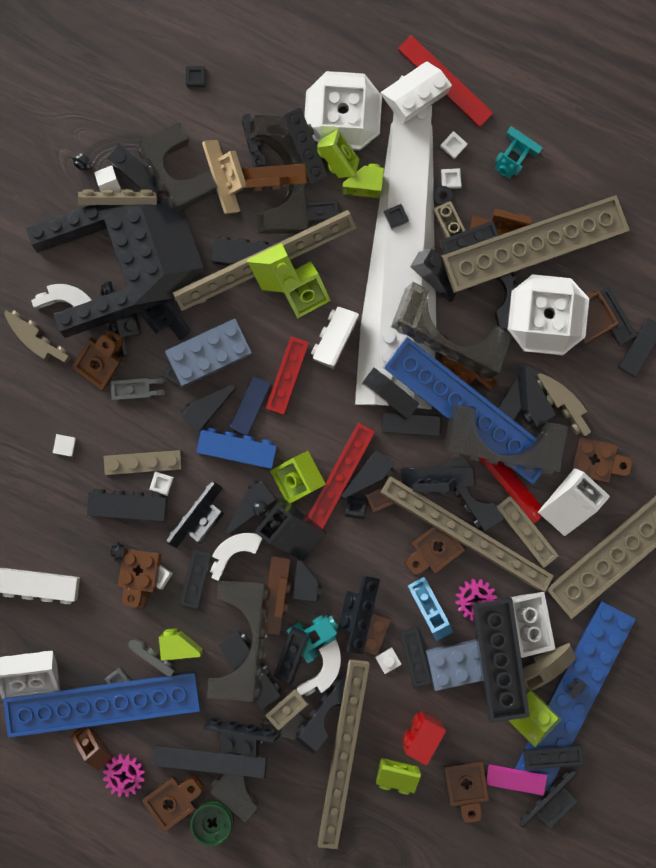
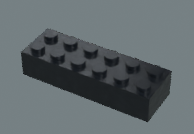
[471,597,530,723]

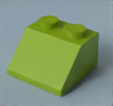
[317,129,359,178]
[342,164,384,199]
[247,243,301,292]
[283,261,331,319]
[270,451,326,503]
[159,629,203,661]
[508,691,562,747]
[376,758,421,795]

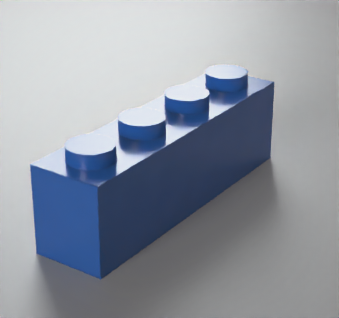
[196,427,277,469]

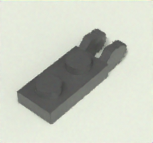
[110,378,166,401]
[128,638,176,677]

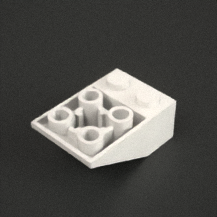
[538,468,610,536]

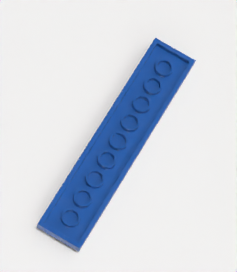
[383,337,556,485]
[515,601,636,791]
[3,672,200,738]

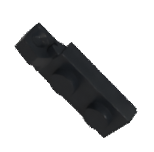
[242,114,265,167]

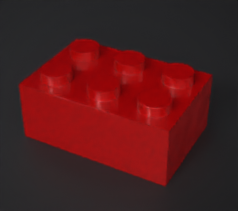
[402,710,446,766]

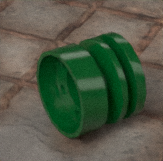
[190,800,234,846]

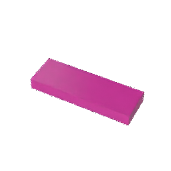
[486,765,547,796]

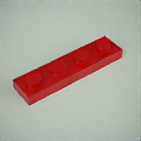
[266,336,309,415]

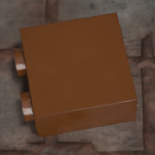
[582,291,619,345]

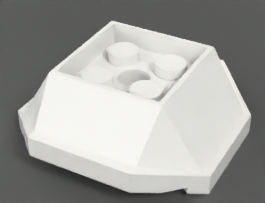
[305,71,382,151]
[507,275,589,355]

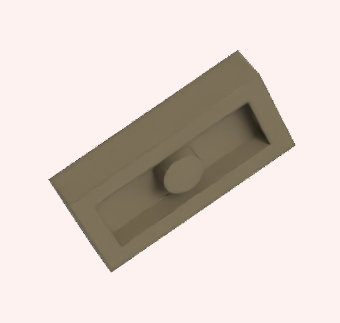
[265,689,308,731]

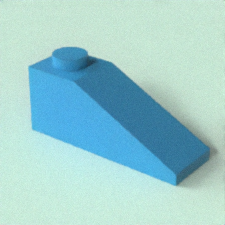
[408,577,453,641]

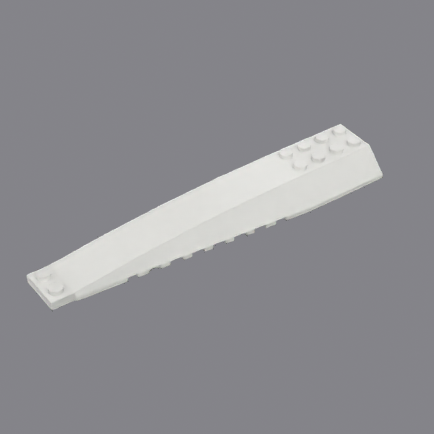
[355,105,436,409]

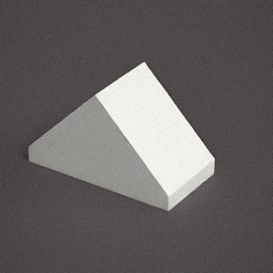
[95,166,122,192]

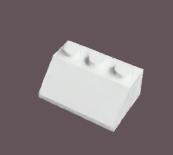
[380,61,452,124]
[311,307,359,369]
[510,592,555,658]
[0,651,60,700]

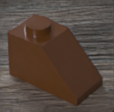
[71,727,113,771]

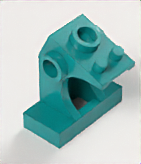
[494,126,543,179]
[287,615,339,663]

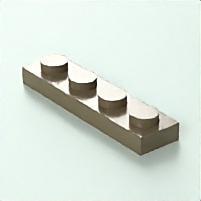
[78,189,157,205]
[104,450,182,475]
[496,496,559,568]

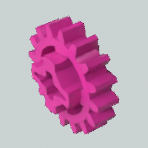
[455,579,497,621]
[103,754,146,797]

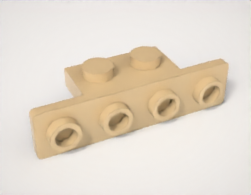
[202,140,246,214]

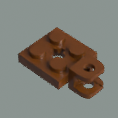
[72,330,123,391]
[571,437,632,483]
[404,526,465,575]
[117,549,162,608]
[444,761,489,823]
[142,775,204,832]

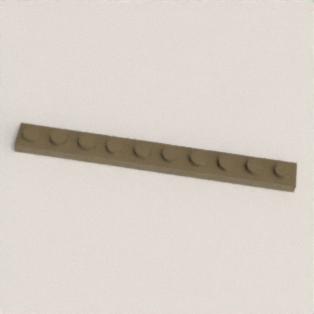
[173,210,356,311]
[380,476,553,593]
[318,660,370,849]

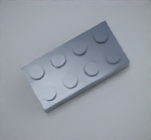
[165,319,252,388]
[425,639,482,691]

